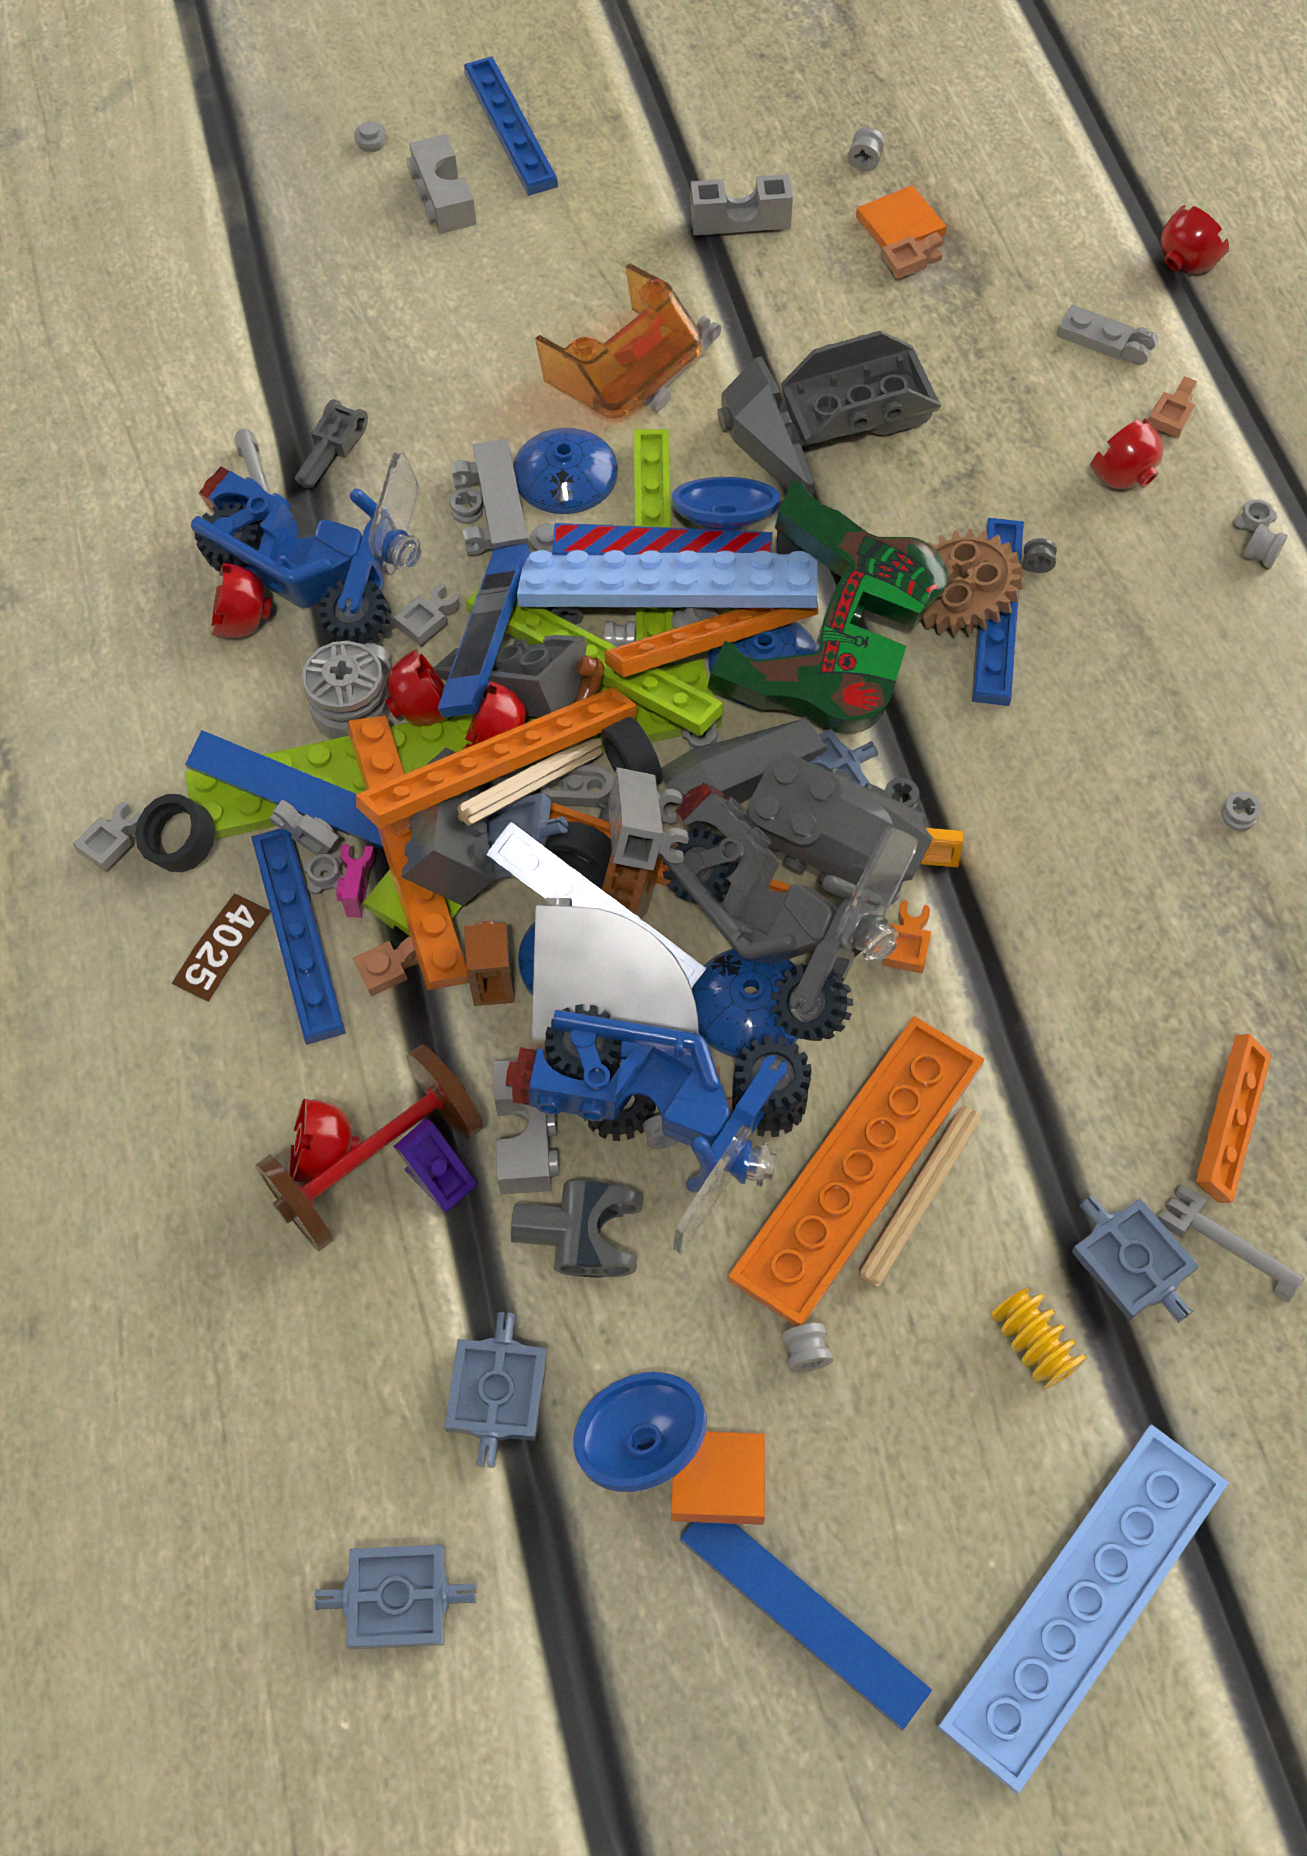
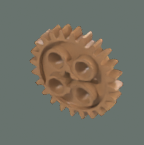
[921,529,1023,636]

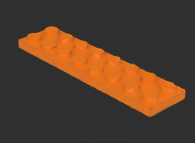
[728,1016,985,1327]

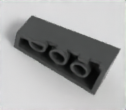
[401,747,495,906]

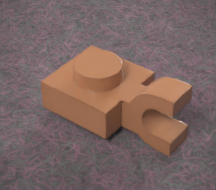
[882,232,944,279]
[1148,376,1197,438]
[353,936,419,997]

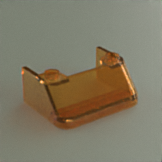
[535,263,703,418]

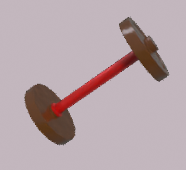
[255,1044,484,1251]

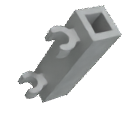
[451,439,529,555]
[608,767,689,871]

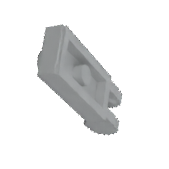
[1057,304,1159,365]

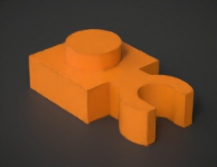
[883,901,931,974]

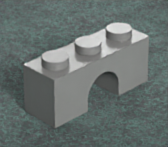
[406,134,477,234]
[690,174,793,235]
[493,1058,559,1195]

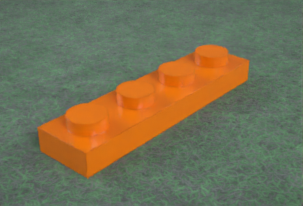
[1196,1034,1272,1203]

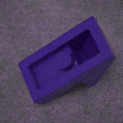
[393,1118,478,1212]

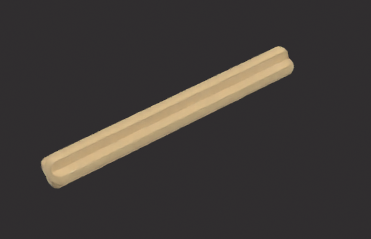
[457,736,603,826]
[860,1106,980,1287]

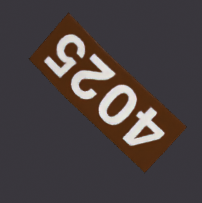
[172,893,271,1002]

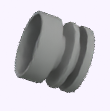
[302,641,390,740]

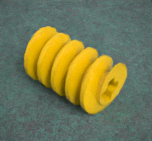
[991,1288,1087,1390]

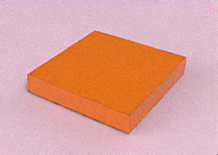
[856,185,947,248]
[671,1431,765,1525]

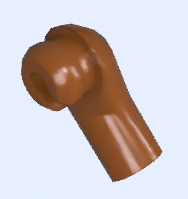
[573,655,604,703]

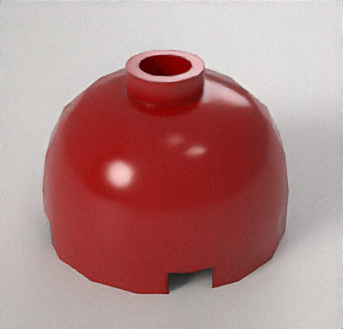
[1161,205,1229,274]
[1090,418,1163,490]
[211,563,271,638]
[385,649,451,727]
[462,680,526,750]
[289,1099,359,1184]

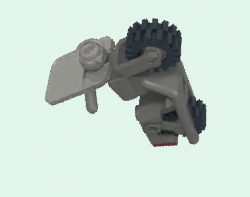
[658,782,918,1041]

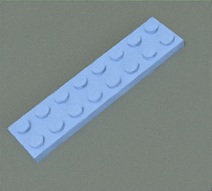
[517,550,817,608]
[937,1424,1229,1795]

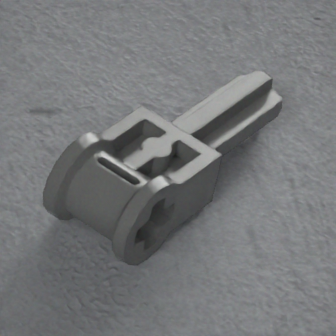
[295,399,368,490]

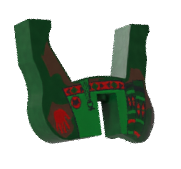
[707,480,948,734]

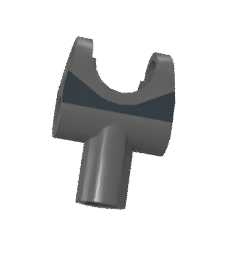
[511,1181,643,1278]

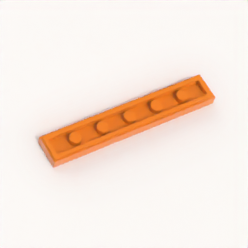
[604,602,818,677]

